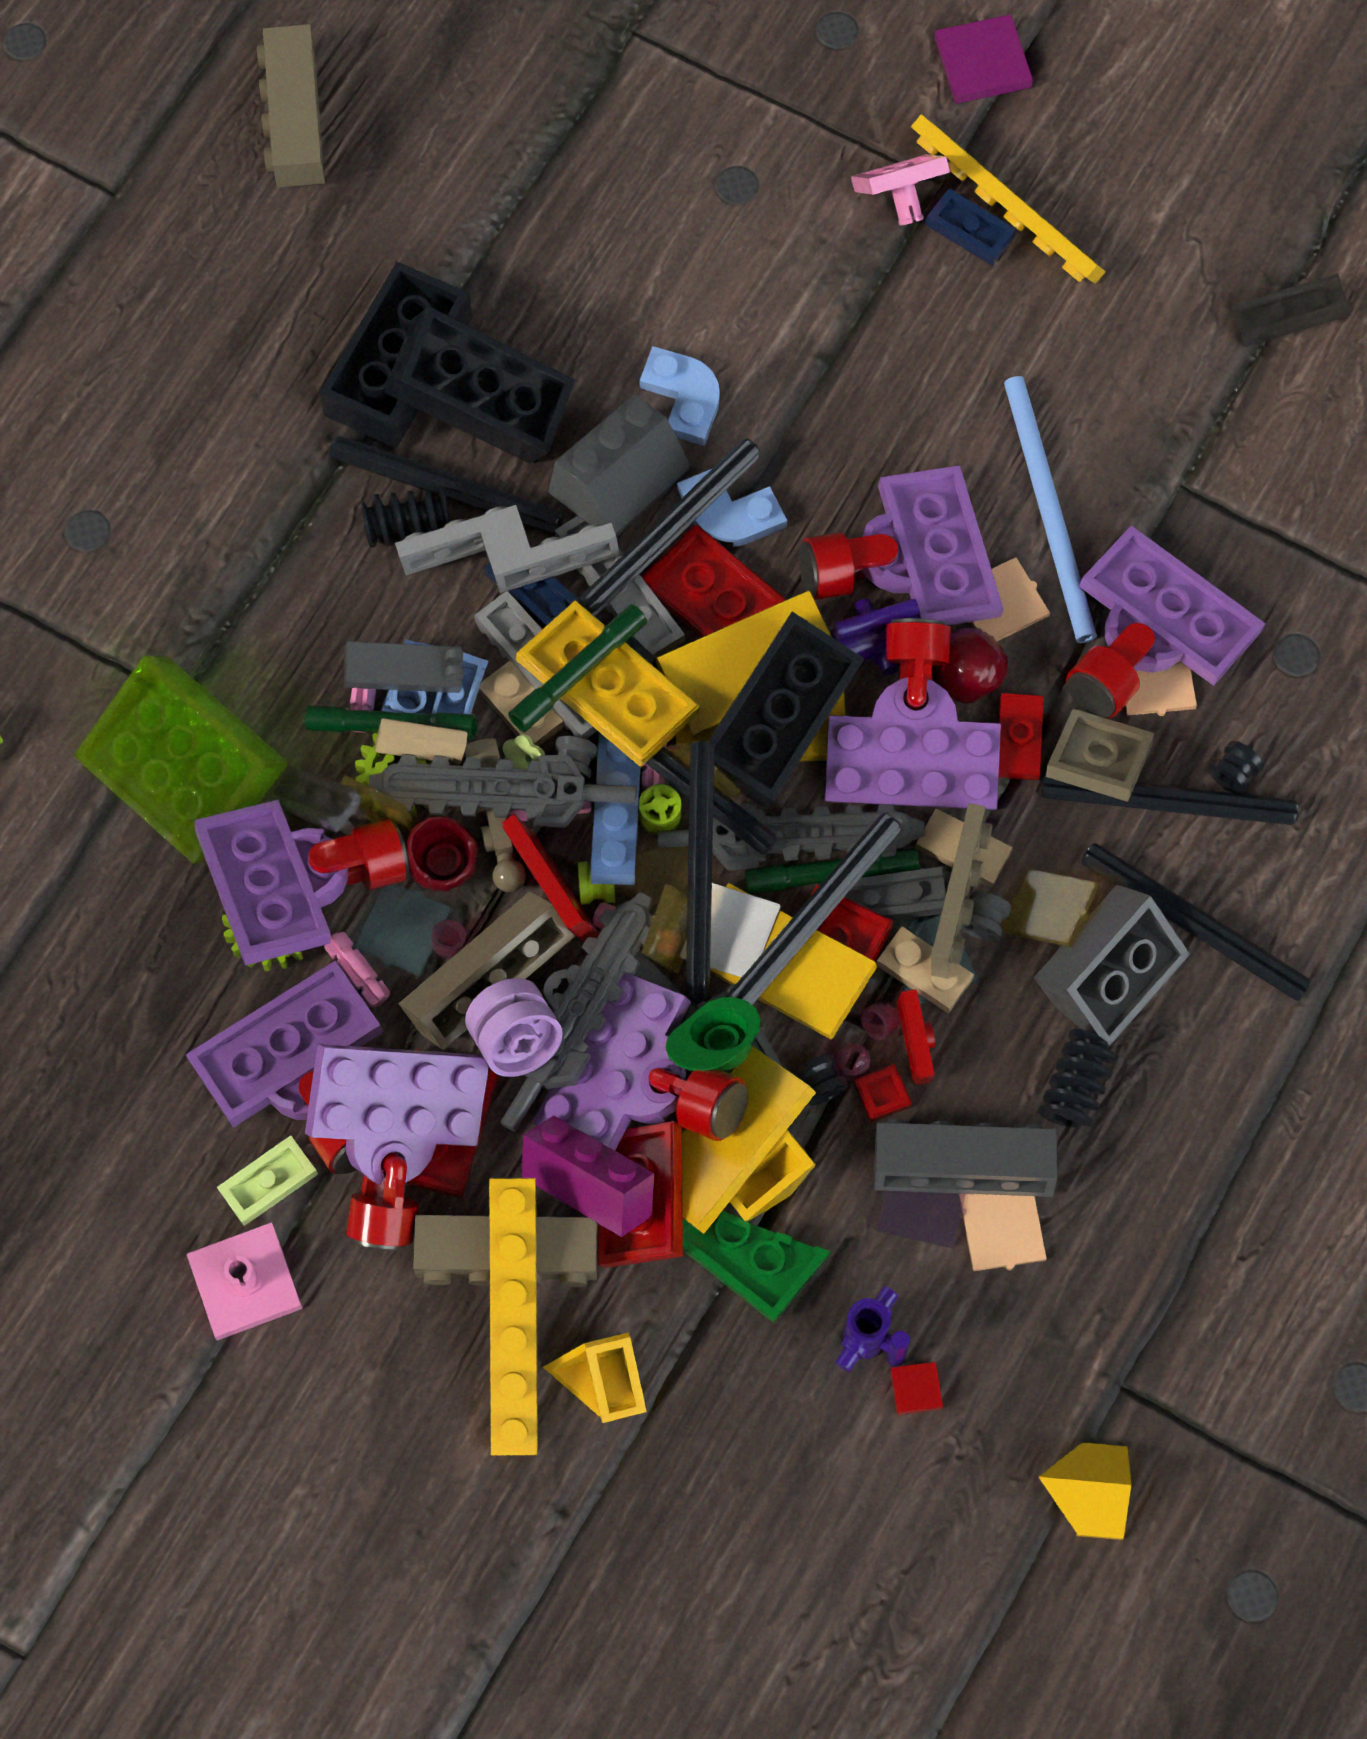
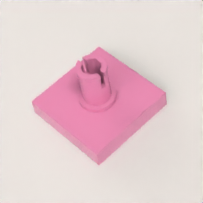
[851,154,950,225]
[187,1222,303,1341]

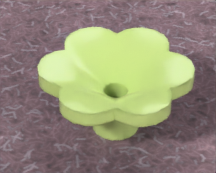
[503,734,545,769]

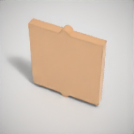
[967,557,1050,642]
[1125,661,1197,716]
[959,1194,1047,1271]

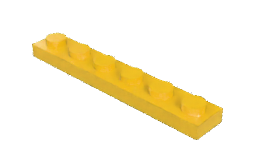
[911,114,1106,284]
[489,1178,538,1455]

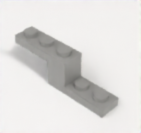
[395,505,620,593]

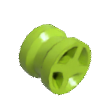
[639,784,681,836]
[578,861,615,905]

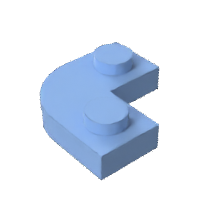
[640,346,719,446]
[677,469,787,547]

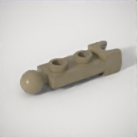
[464,738,527,893]

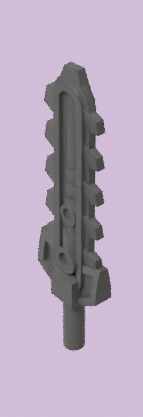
[368,754,637,828]
[658,803,925,870]
[500,892,656,1132]

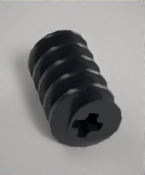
[362,487,449,548]
[1037,1028,1119,1127]

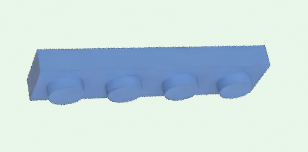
[591,734,641,885]

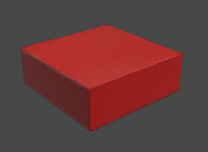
[854,1064,912,1123]
[890,1362,943,1416]

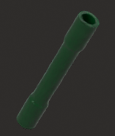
[508,604,647,732]
[305,705,477,740]
[745,847,920,895]

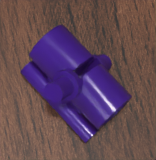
[830,598,920,676]
[835,1286,910,1372]

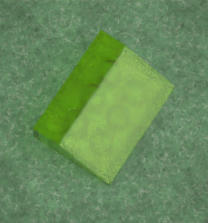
[73,655,288,864]

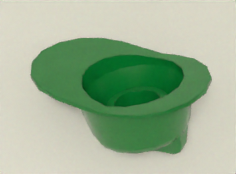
[665,997,761,1071]

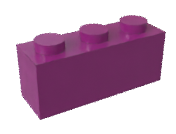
[522,1115,654,1237]

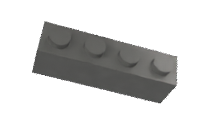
[874,1119,1057,1197]

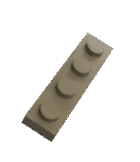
[931,803,992,979]

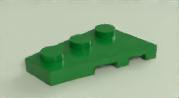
[682,1211,831,1324]

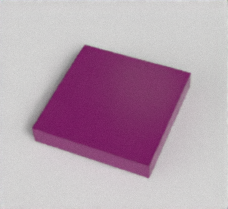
[934,14,1033,104]

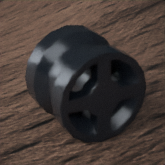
[1209,740,1264,794]
[794,1053,849,1106]

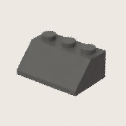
[548,394,691,537]
[1034,885,1190,1046]

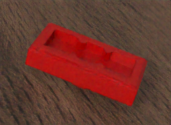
[998,693,1044,780]
[897,989,935,1085]

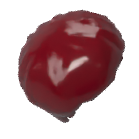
[933,628,1008,704]
[405,816,478,892]

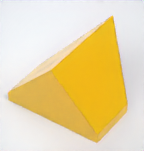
[730,1130,816,1222]
[542,1332,647,1423]
[1039,1443,1131,1540]

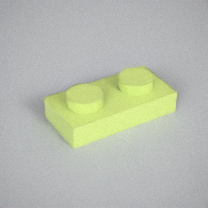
[217,1135,318,1226]

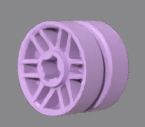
[465,978,563,1077]

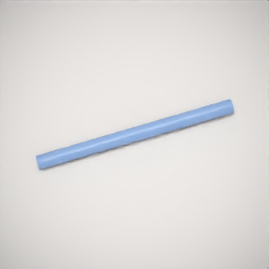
[1004,376,1097,643]

